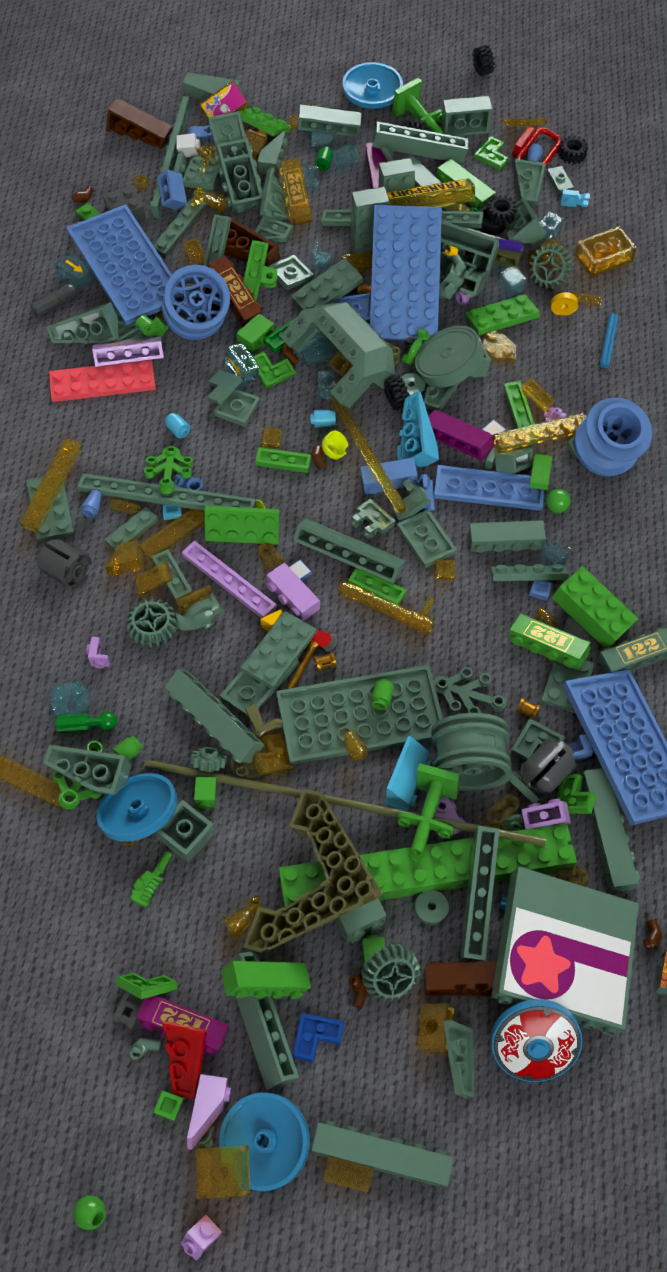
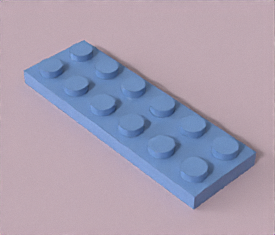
[434,465,544,511]

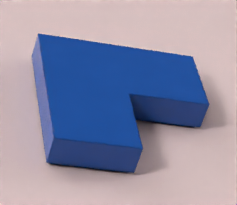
[292,1013,344,1063]

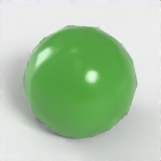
[545,488,571,514]
[73,1195,106,1230]

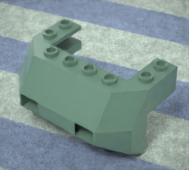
[440,220,499,297]
[280,302,395,408]

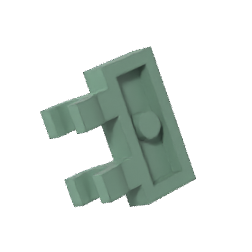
[389,478,431,522]
[351,498,396,541]

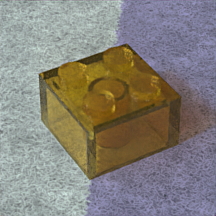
[195,1145,251,1199]

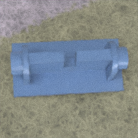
[416,474,435,511]

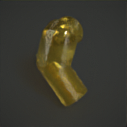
[536,607,556,628]

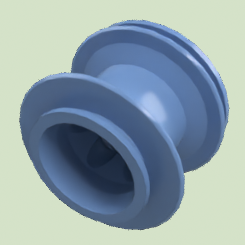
[574,397,652,477]

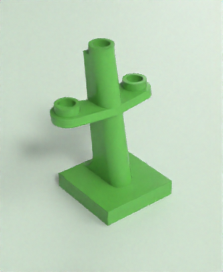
[392,78,445,134]
[397,763,460,855]

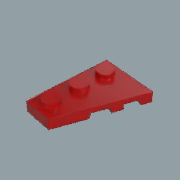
[162,1021,207,1100]

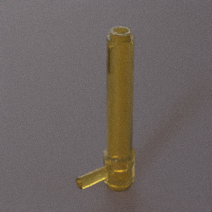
[338,581,435,634]

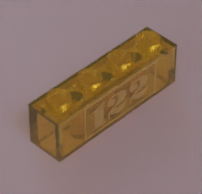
[279,157,313,226]

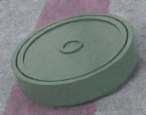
[415,326,484,387]

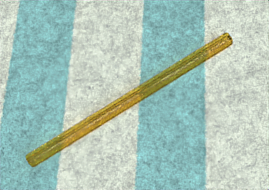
[330,396,407,514]

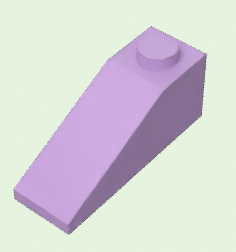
[187,1074,231,1150]

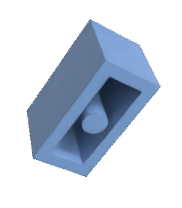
[157,169,187,210]

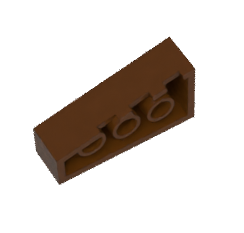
[105,97,172,149]
[208,216,281,267]
[424,961,497,997]

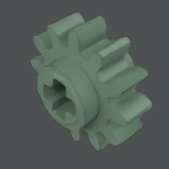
[191,747,227,772]

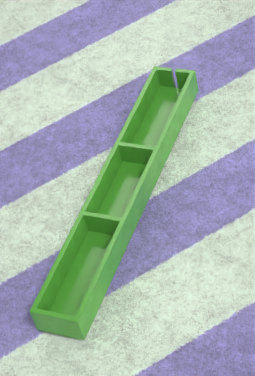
[279,823,577,908]

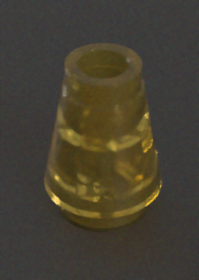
[343,730,368,761]

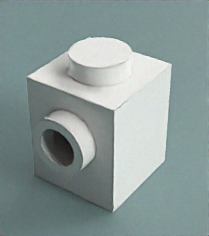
[177,133,201,158]

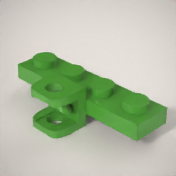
[243,240,278,302]

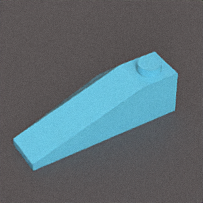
[397,391,439,467]

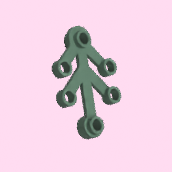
[433,667,506,714]

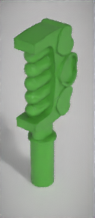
[131,851,172,908]

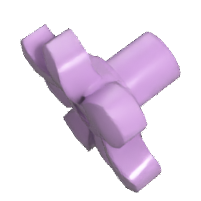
[543,407,566,427]

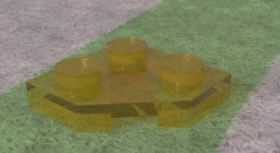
[483,331,517,363]

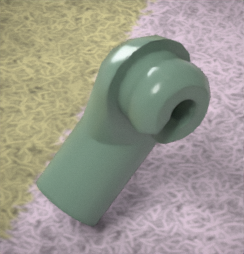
[129,1038,161,1060]

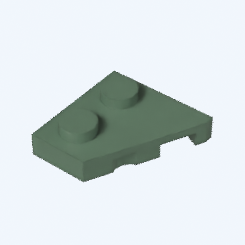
[255,216,293,243]

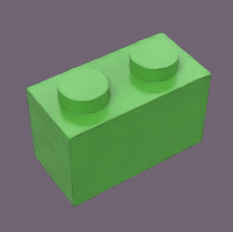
[236,314,274,354]

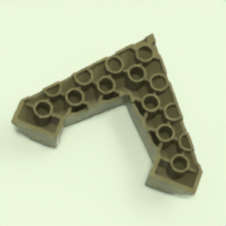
[243,788,384,954]

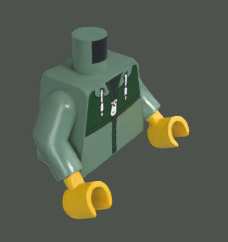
[439,245,467,300]

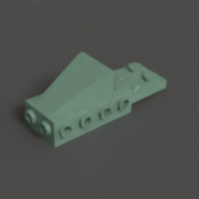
[208,111,264,213]

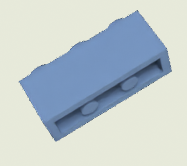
[360,457,418,494]

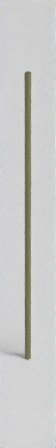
[145,760,546,847]

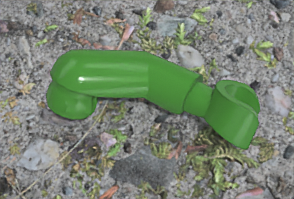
[402,329,430,365]

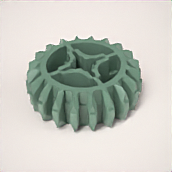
[529,243,574,289]
[126,597,177,648]
[361,943,421,1002]

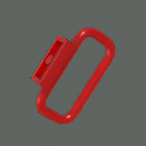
[511,126,562,166]

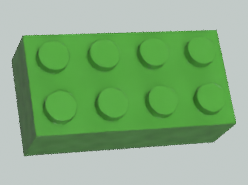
[551,566,639,648]

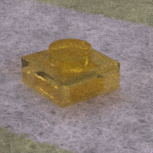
[262,427,283,448]
[435,560,455,580]

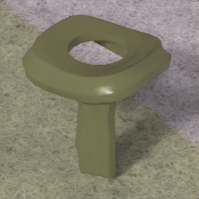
[245,703,283,738]

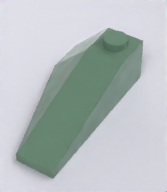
[507,197,547,244]
[46,302,118,344]
[43,745,131,795]

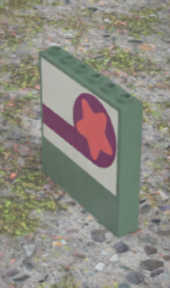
[491,867,639,1036]

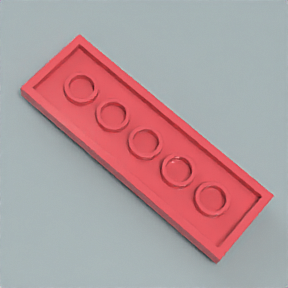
[49,360,156,402]

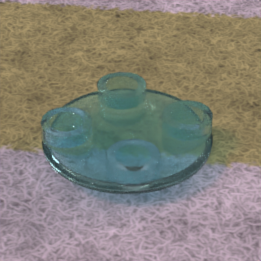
[50,682,90,715]

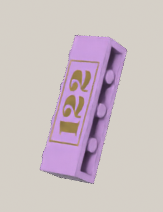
[92,336,164,367]

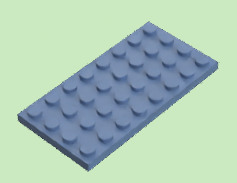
[67,204,183,325]
[370,205,442,341]
[562,669,667,826]

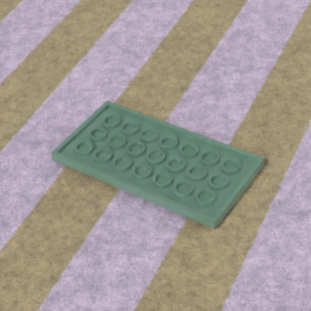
[276,665,443,765]

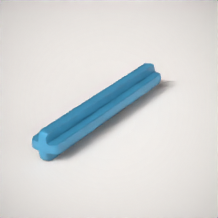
[600,313,618,369]

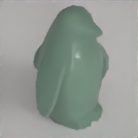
[176,593,226,631]

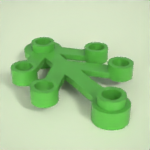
[144,446,193,494]
[52,741,103,810]

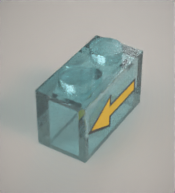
[56,253,95,291]
[224,343,260,386]

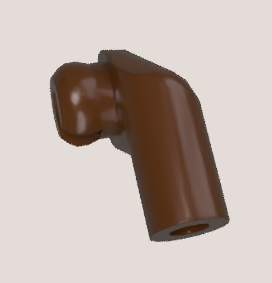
[72,186,94,203]
[281,344,299,366]
[311,445,326,470]
[643,919,662,950]
[349,975,368,1009]

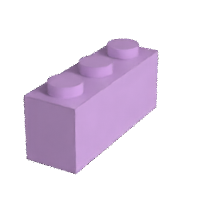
[266,563,320,621]

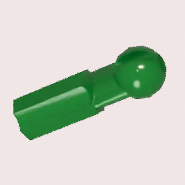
[56,711,117,733]

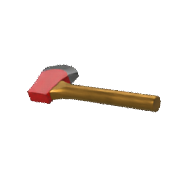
[286,630,337,689]

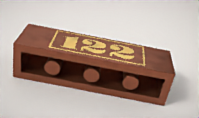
[208,256,262,327]

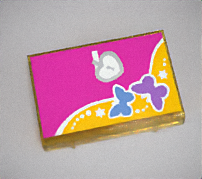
[199,80,250,117]

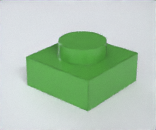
[153,1090,184,1122]

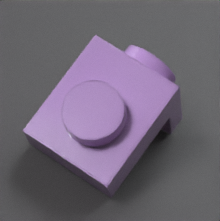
[86,637,110,668]
[181,1215,222,1261]

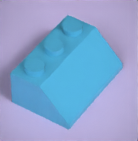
[385,736,431,811]

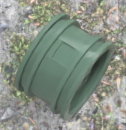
[431,713,512,791]

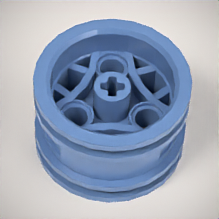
[162,264,230,340]

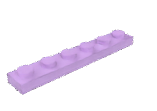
[182,541,277,618]

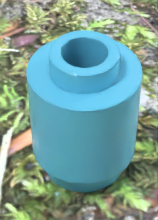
[310,410,336,428]
[165,413,190,438]

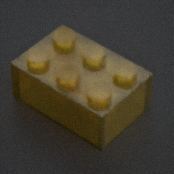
[575,226,637,278]

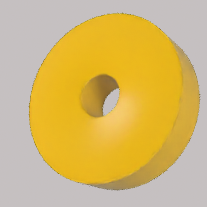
[551,292,578,315]

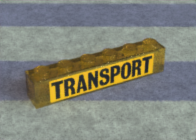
[386,178,475,207]

